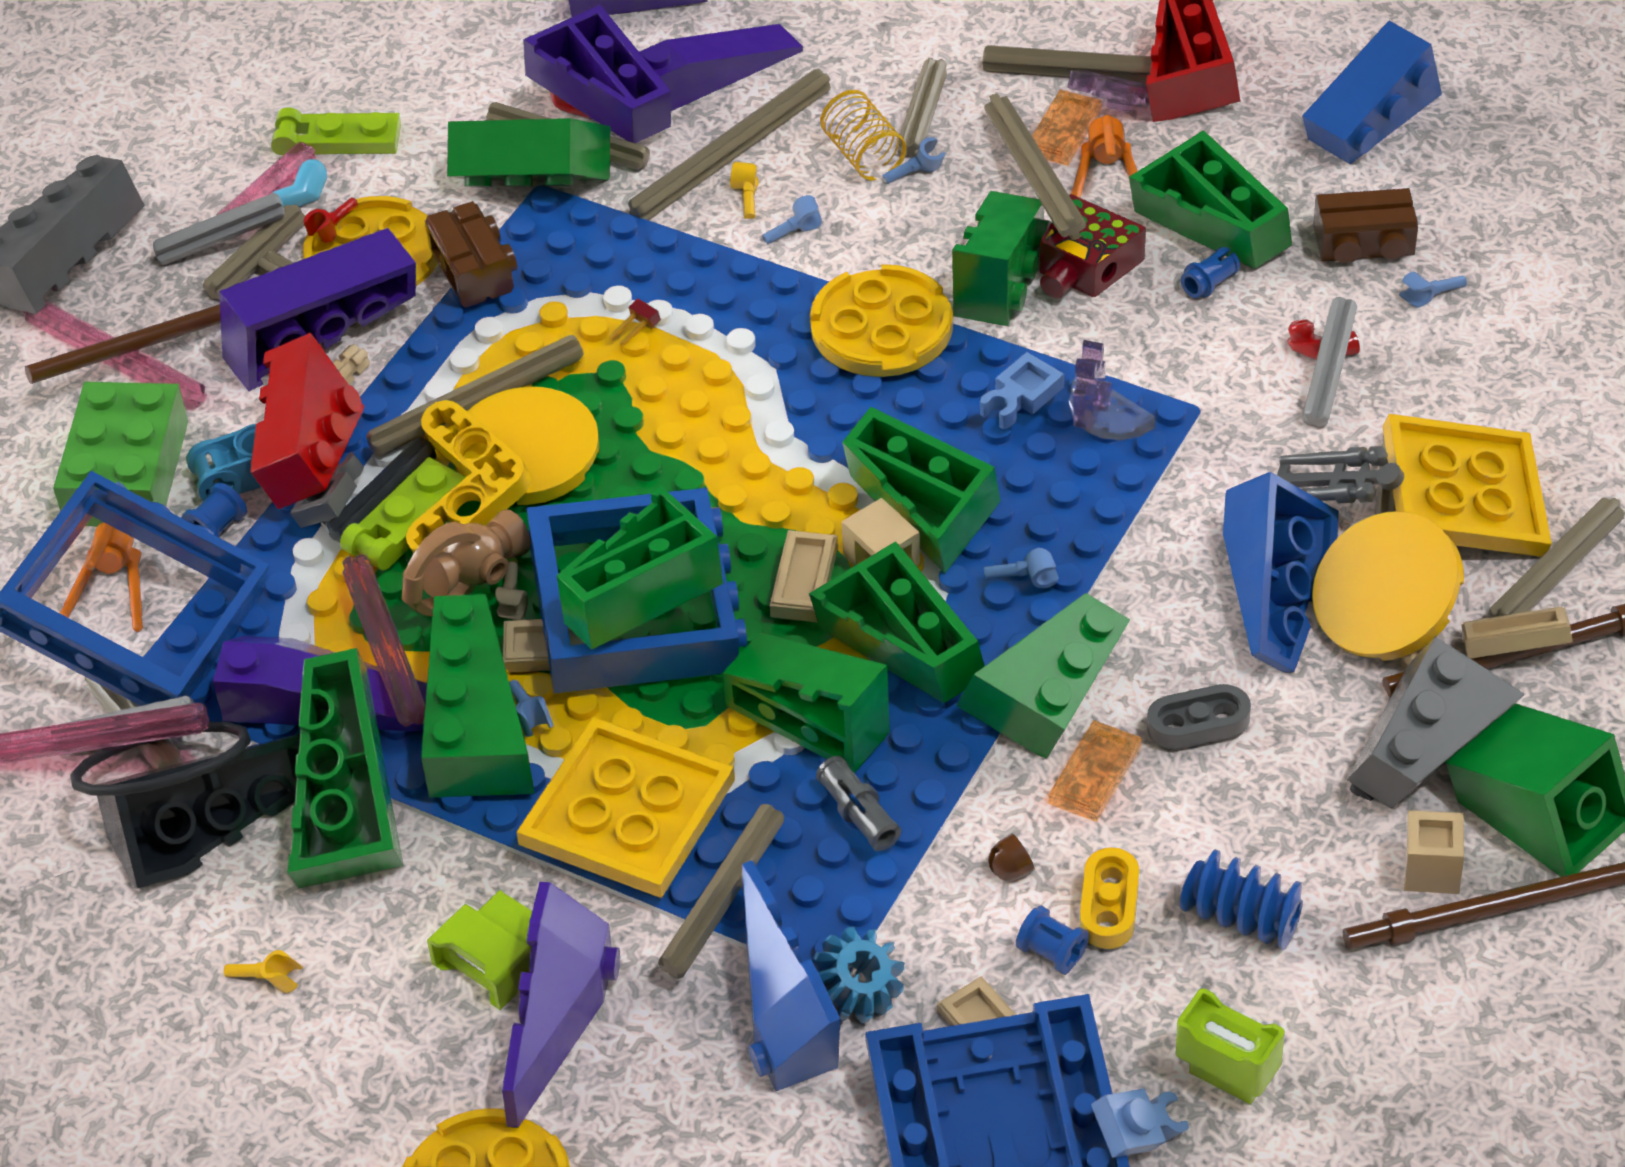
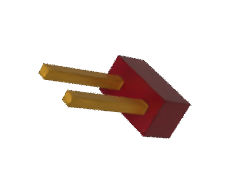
[609,298,661,347]

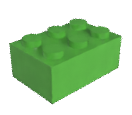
[53,382,188,527]

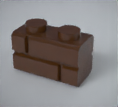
[1313,188,1418,263]
[425,201,518,308]

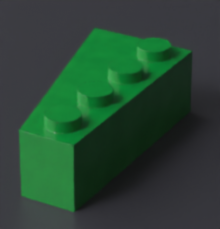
[421,594,535,798]
[287,648,404,889]

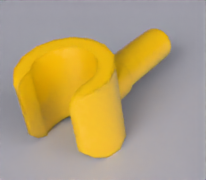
[730,162,759,219]
[224,950,303,993]

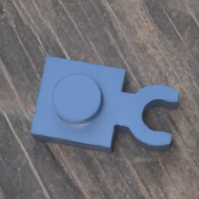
[980,352,1064,429]
[1091,1088,1189,1158]

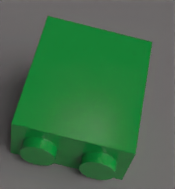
[1446,703,1625,877]

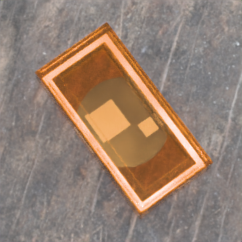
[1032,89,1102,166]
[1048,720,1142,822]

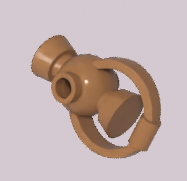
[402,509,531,616]

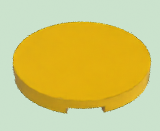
[303,196,438,286]
[810,264,953,377]
[453,387,600,505]
[1312,511,1464,661]
[402,1108,570,1167]

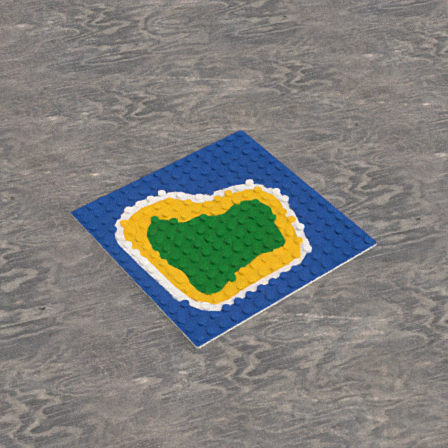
[143,185,1201,976]

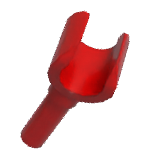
[304,197,358,243]

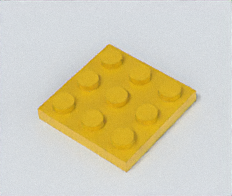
[1382,414,1552,557]
[516,717,735,898]

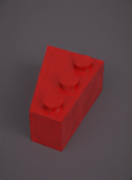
[1146,0,1241,122]
[250,333,365,510]

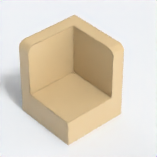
[842,498,920,566]
[1404,810,1464,894]

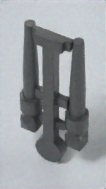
[1277,446,1404,503]

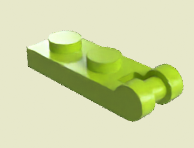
[271,107,401,155]
[340,457,467,571]

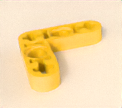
[406,400,531,554]

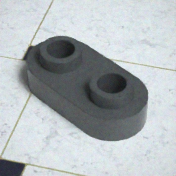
[1147,684,1251,749]

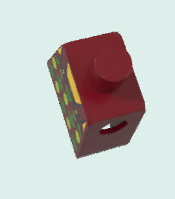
[1040,194,1146,299]

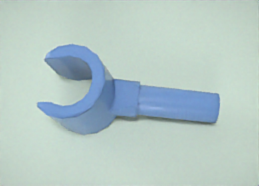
[882,137,946,184]
[762,195,822,245]
[1399,271,1467,308]
[984,548,1059,588]
[509,680,554,737]

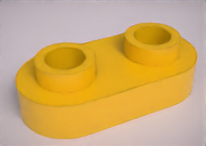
[1080,847,1139,949]

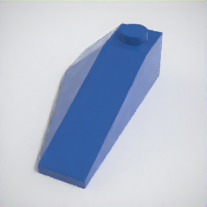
[1223,471,1339,673]
[742,860,840,1091]

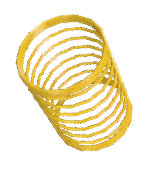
[820,90,907,181]

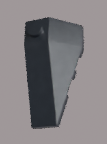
[96,734,300,889]

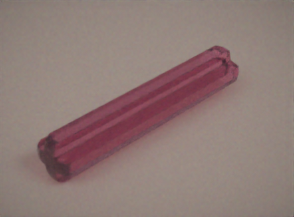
[215,142,317,216]

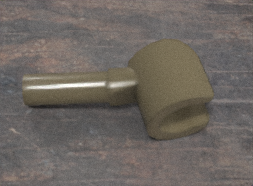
[495,562,528,620]

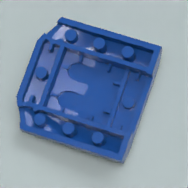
[865,994,1130,1167]

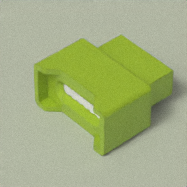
[427,890,532,1010]
[1175,988,1285,1105]

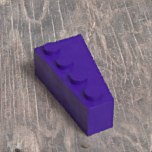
[219,228,416,391]

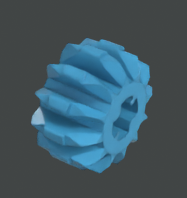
[811,926,905,1024]

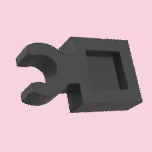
[290,452,364,528]

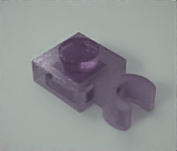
[1067,70,1149,111]
[1074,340,1112,430]

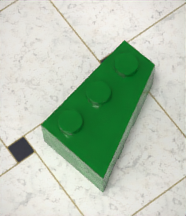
[842,407,1001,574]

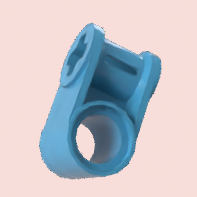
[186,423,261,501]

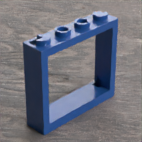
[0,471,269,706]
[527,488,747,693]

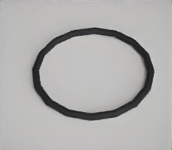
[70,722,251,796]

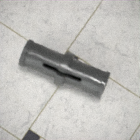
[816,756,901,851]

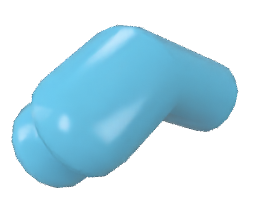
[272,159,327,207]

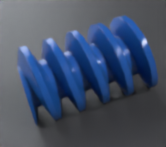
[1179,849,1303,951]

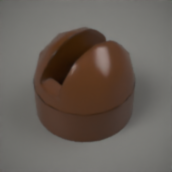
[988,833,1035,882]

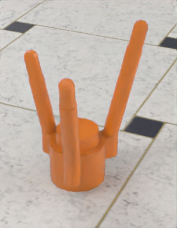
[1071,115,1138,198]
[60,522,143,632]

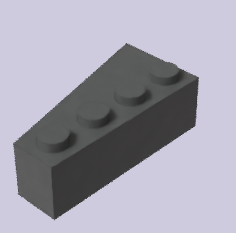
[0,155,145,314]

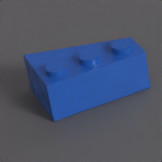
[1302,20,1442,164]

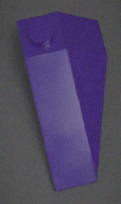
[639,24,803,111]
[213,636,427,732]

